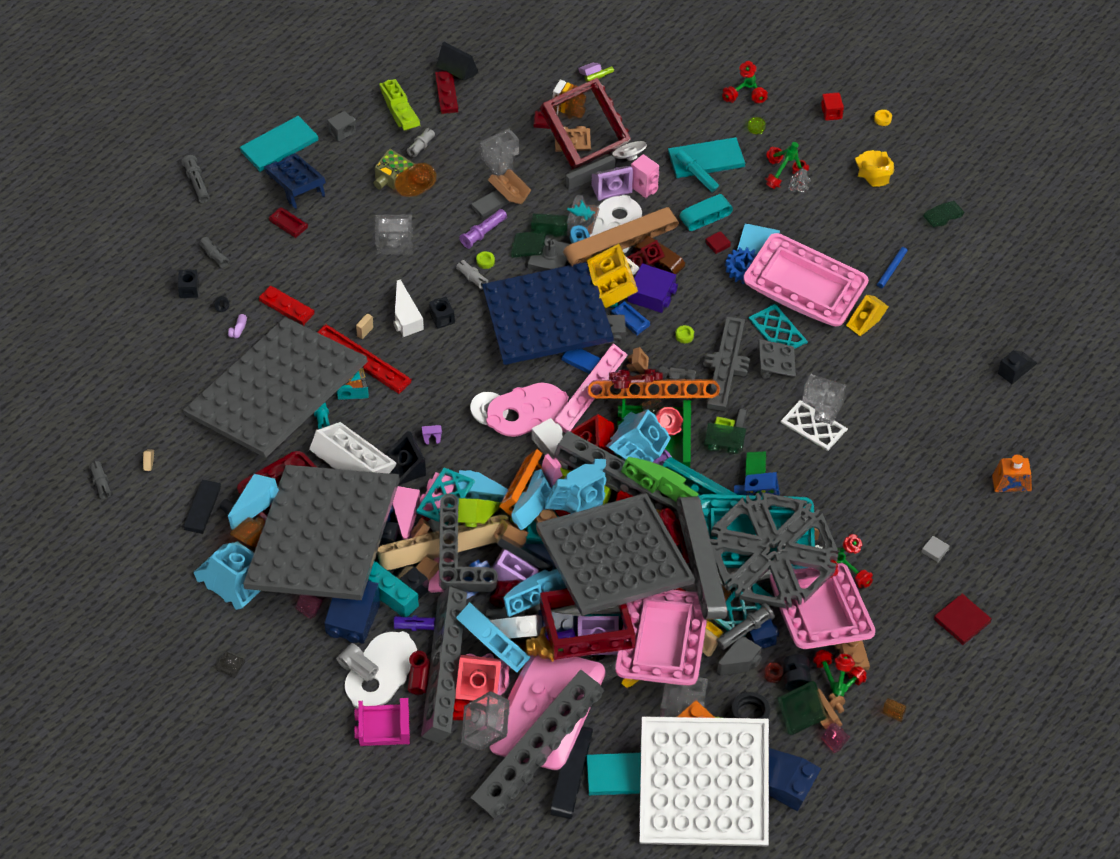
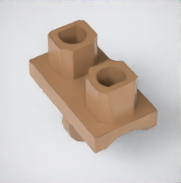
[808,689,845,729]

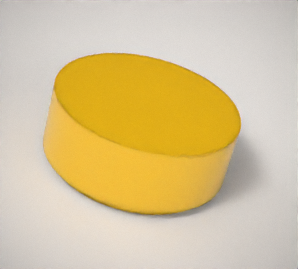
[874,110,892,126]

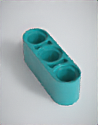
[679,194,733,231]

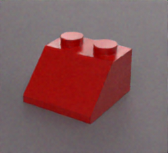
[571,414,615,455]

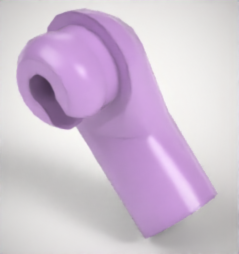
[228,314,247,339]

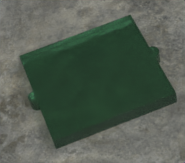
[511,230,547,257]

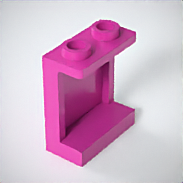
[355,698,410,746]

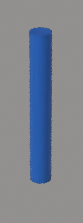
[877,247,907,288]

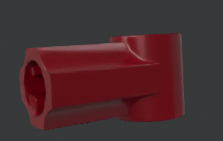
[408,651,430,695]

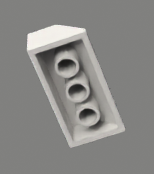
[309,422,397,474]

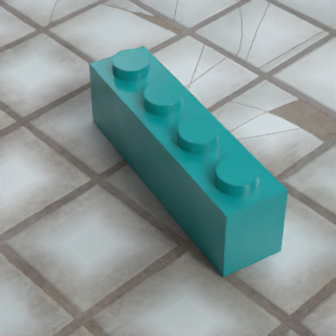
[663,457,737,496]
[368,561,419,617]

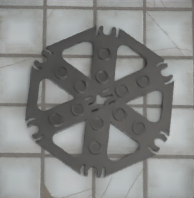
[710,492,839,608]

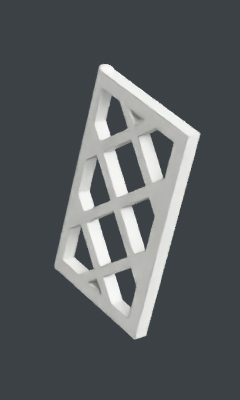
[781,400,848,451]

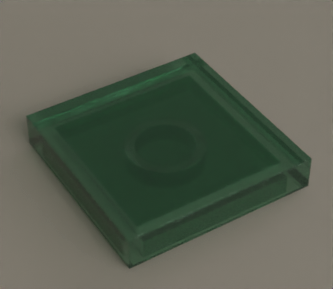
[777,681,827,735]

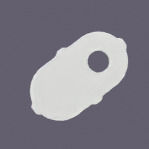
[589,195,642,254]
[345,631,417,708]

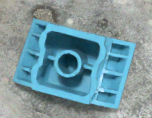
[606,409,671,462]
[545,459,606,514]
[194,541,260,610]

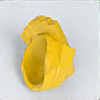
[855,150,895,187]

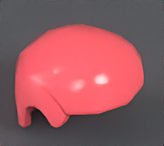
[655,407,683,436]

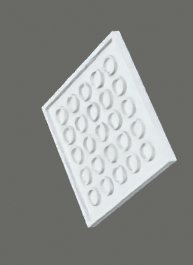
[640,717,769,846]

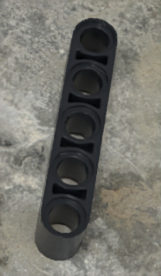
[550,726,593,819]

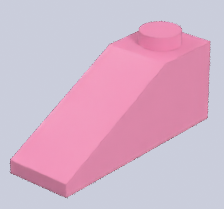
[392,486,420,540]

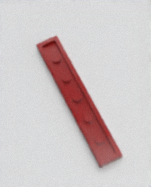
[317,324,411,394]

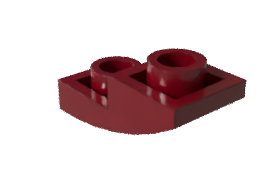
[627,240,665,274]

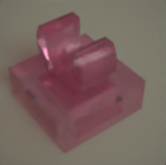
[296,594,322,619]
[821,722,850,753]

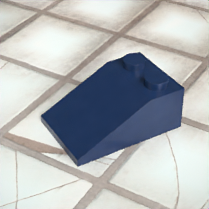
[769,748,821,811]

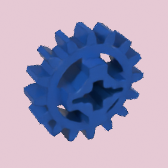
[725,247,757,284]

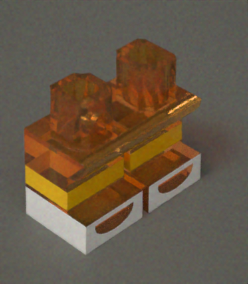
[553,80,586,119]

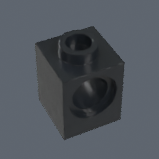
[178,269,199,298]
[429,297,455,329]

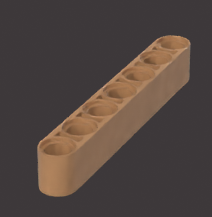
[563,207,679,267]

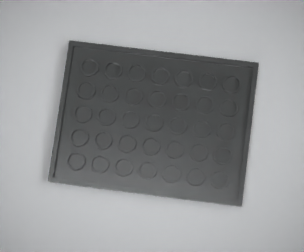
[183,317,368,458]
[243,465,400,600]

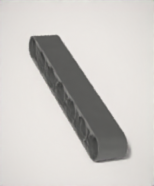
[676,496,727,620]

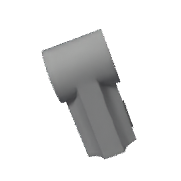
[336,643,379,681]

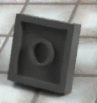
[528,237,571,271]

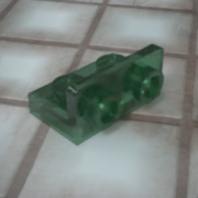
[531,213,569,237]
[704,423,746,454]

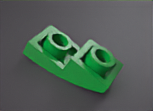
[746,452,767,476]

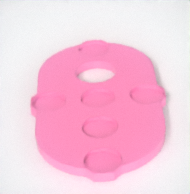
[486,383,569,437]

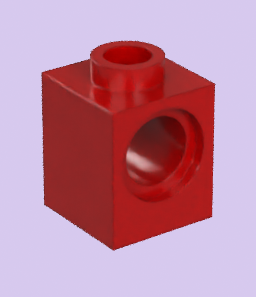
[821,92,844,121]

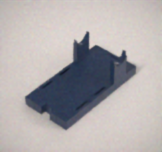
[264,153,326,209]

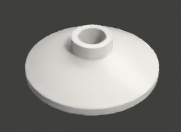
[613,141,647,161]
[470,392,508,425]

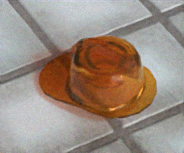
[395,163,437,197]

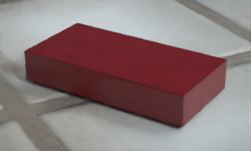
[269,207,308,238]

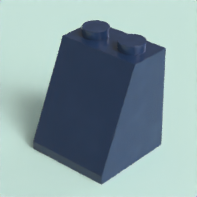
[325,581,380,644]

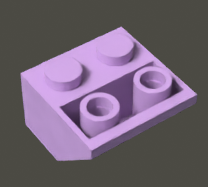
[492,548,539,583]

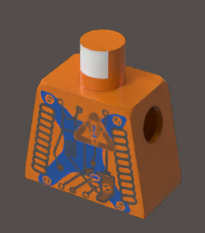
[992,455,1032,492]

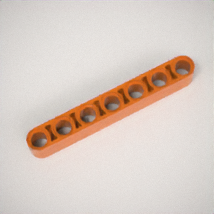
[588,379,720,399]

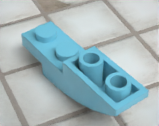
[511,469,551,530]
[504,569,567,617]
[456,602,531,672]

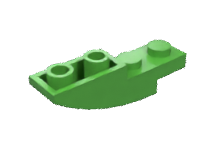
[621,457,699,502]

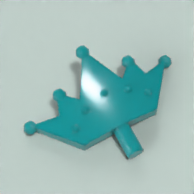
[567,200,595,220]

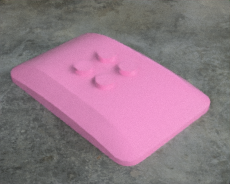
[743,233,868,326]
[770,563,875,649]
[616,590,707,686]
[489,655,606,770]

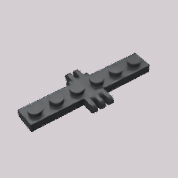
[703,317,750,411]

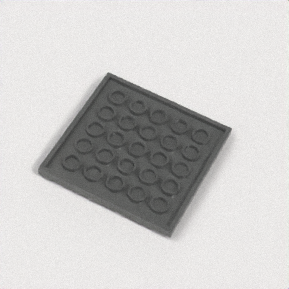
[536,493,695,616]

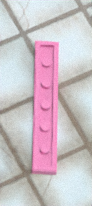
[554,343,627,433]

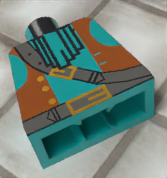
[336,367,369,400]

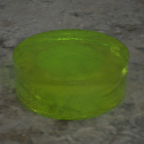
[748,117,766,134]

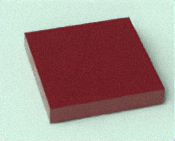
[934,593,992,645]

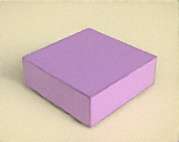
[578,62,602,76]

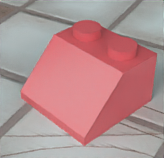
[455,655,501,703]

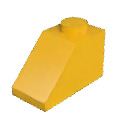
[846,295,889,336]

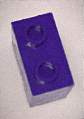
[628,263,678,313]

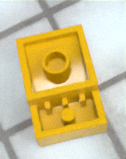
[587,244,638,308]

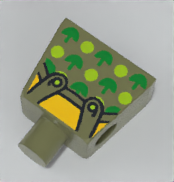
[373,149,416,190]

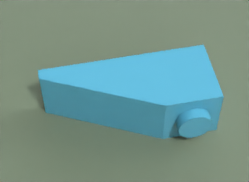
[456,470,514,507]
[228,474,279,530]

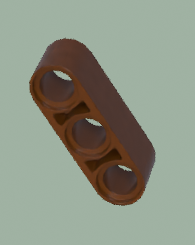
[633,236,685,275]

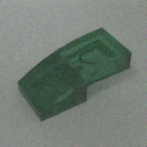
[923,201,965,227]

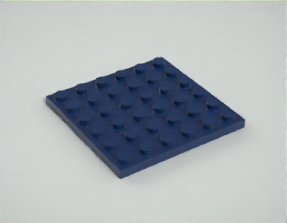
[482,262,614,365]

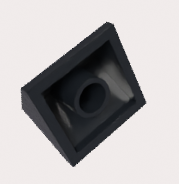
[436,42,478,80]
[385,431,426,485]

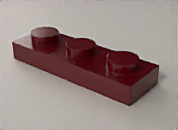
[435,71,458,114]

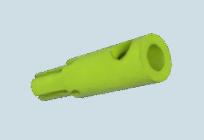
[585,66,614,82]

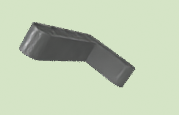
[439,493,498,592]

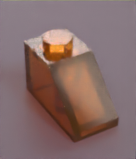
[230,517,266,548]

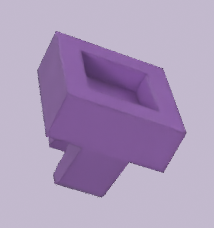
[422,425,442,445]

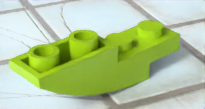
[379,79,420,130]

